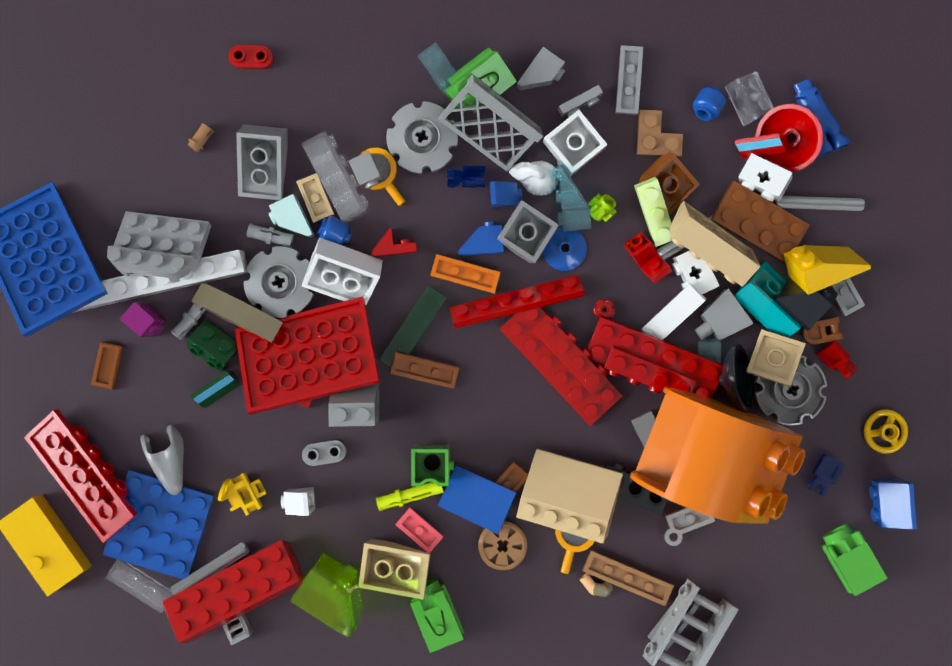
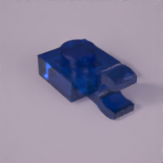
[447,166,485,188]

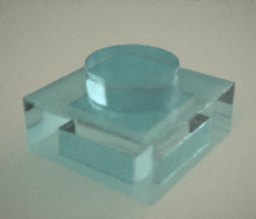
[698,339,721,363]

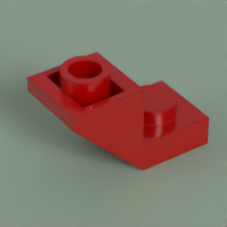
[623,232,672,284]

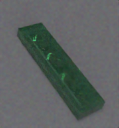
[379,286,447,367]

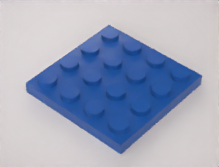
[103,469,215,580]

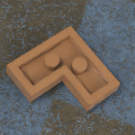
[636,110,683,157]

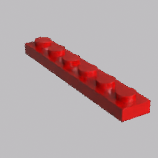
[450,274,585,329]

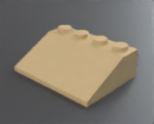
[516,448,623,543]

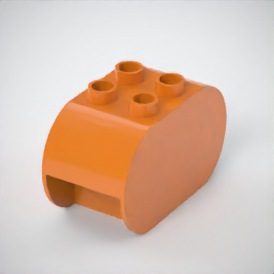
[630,387,805,524]

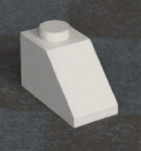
[281,487,315,516]

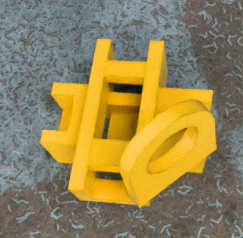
[218,473,267,516]

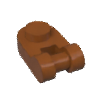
[801,317,844,344]

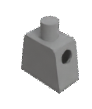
[695,289,753,340]

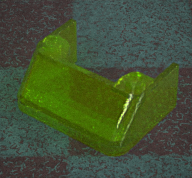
[291,552,364,637]

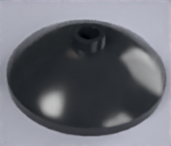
[719,344,754,412]

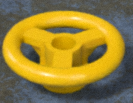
[864,409,908,454]

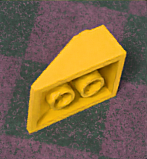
[784,245,871,295]

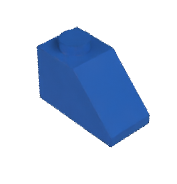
[490,181,522,209]
[459,222,504,256]

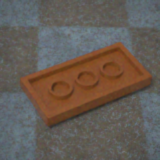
[711,181,810,264]

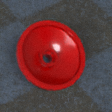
[755,104,824,172]

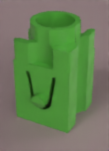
[444,48,517,114]
[411,444,454,486]
[821,524,888,596]
[410,579,464,653]

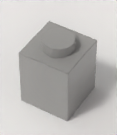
[349,151,382,189]

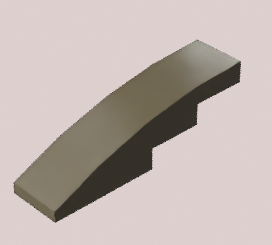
[191,282,283,343]

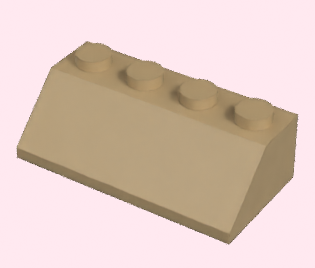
[669,201,761,287]

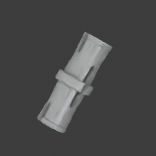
[247,223,294,248]
[171,304,206,340]

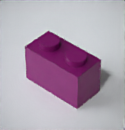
[120,302,167,337]

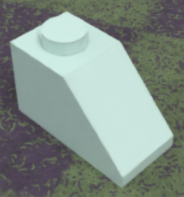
[268,194,315,238]

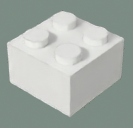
[543,110,607,176]

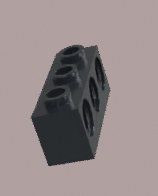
[605,462,668,516]

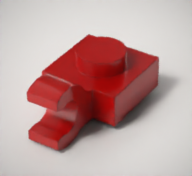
[817,340,858,379]

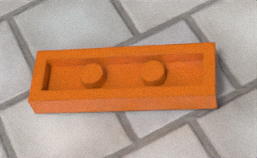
[430,254,501,294]

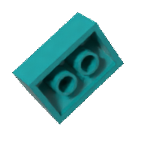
[734,261,801,338]

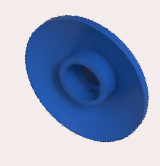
[543,227,587,271]

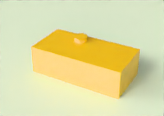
[0,494,92,597]

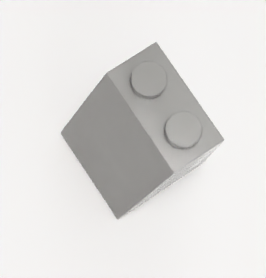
[329,383,380,427]

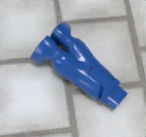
[794,79,852,159]

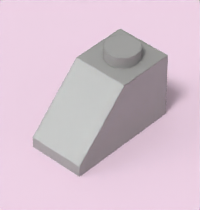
[517,47,565,90]

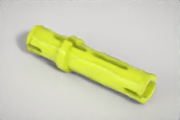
[376,482,444,511]

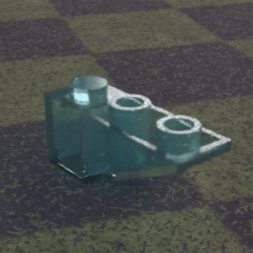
[554,161,591,232]

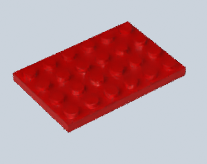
[235,297,380,415]

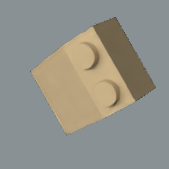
[358,539,430,599]

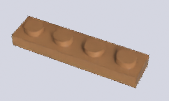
[582,550,674,606]

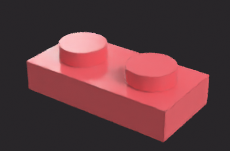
[395,507,444,553]

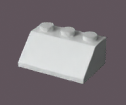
[302,237,383,305]

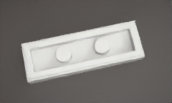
[642,283,706,340]

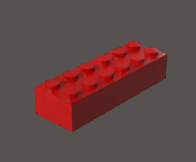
[162,540,306,643]

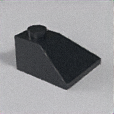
[774,277,838,331]

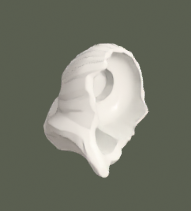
[508,161,559,196]

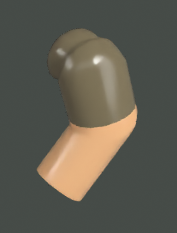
[579,573,613,597]

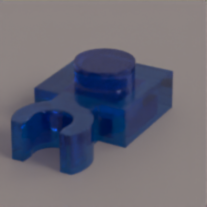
[808,454,845,496]

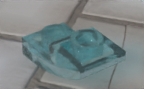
[417,42,456,95]

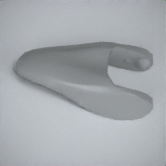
[140,425,184,495]

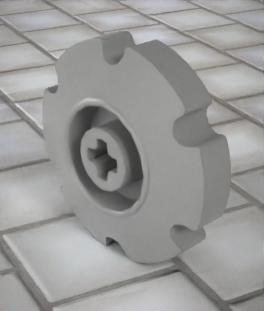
[386,101,458,174]
[244,246,314,318]
[754,356,827,425]

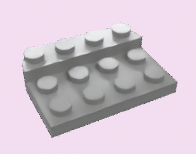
[107,211,211,282]

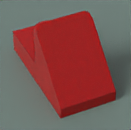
[372,227,418,257]

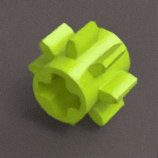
[588,193,617,222]

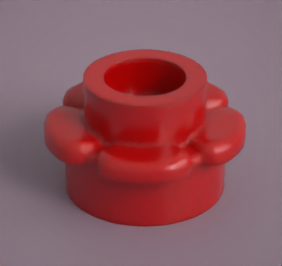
[593,299,616,318]

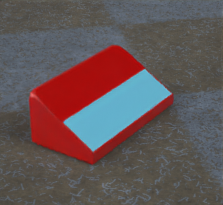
[735,133,787,159]

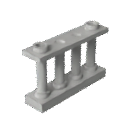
[642,579,739,666]

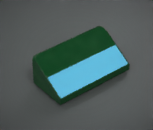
[190,371,240,408]

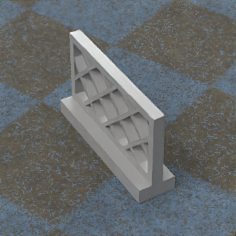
[438,74,543,171]

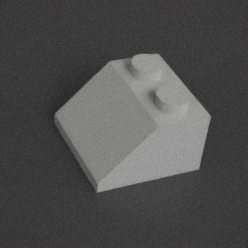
[497,200,559,263]

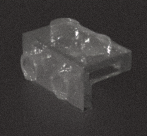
[725,71,774,126]

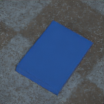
[438,465,517,534]

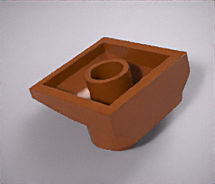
[638,152,700,215]

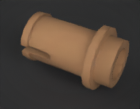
[187,123,214,153]

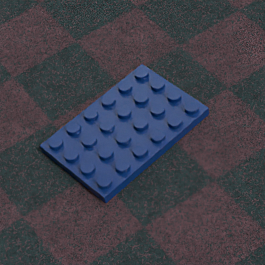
[0,182,108,337]

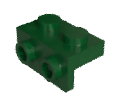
[187,319,238,372]

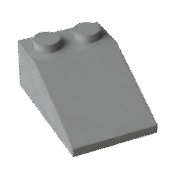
[236,124,288,200]

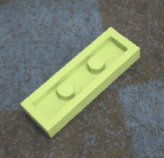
[634,177,672,247]

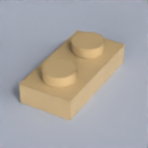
[296,173,335,223]

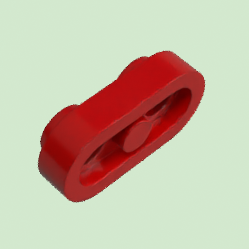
[228,45,274,70]

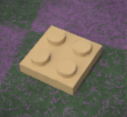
[747,329,806,387]

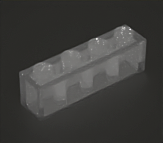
[301,131,369,223]

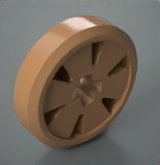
[478,520,527,570]

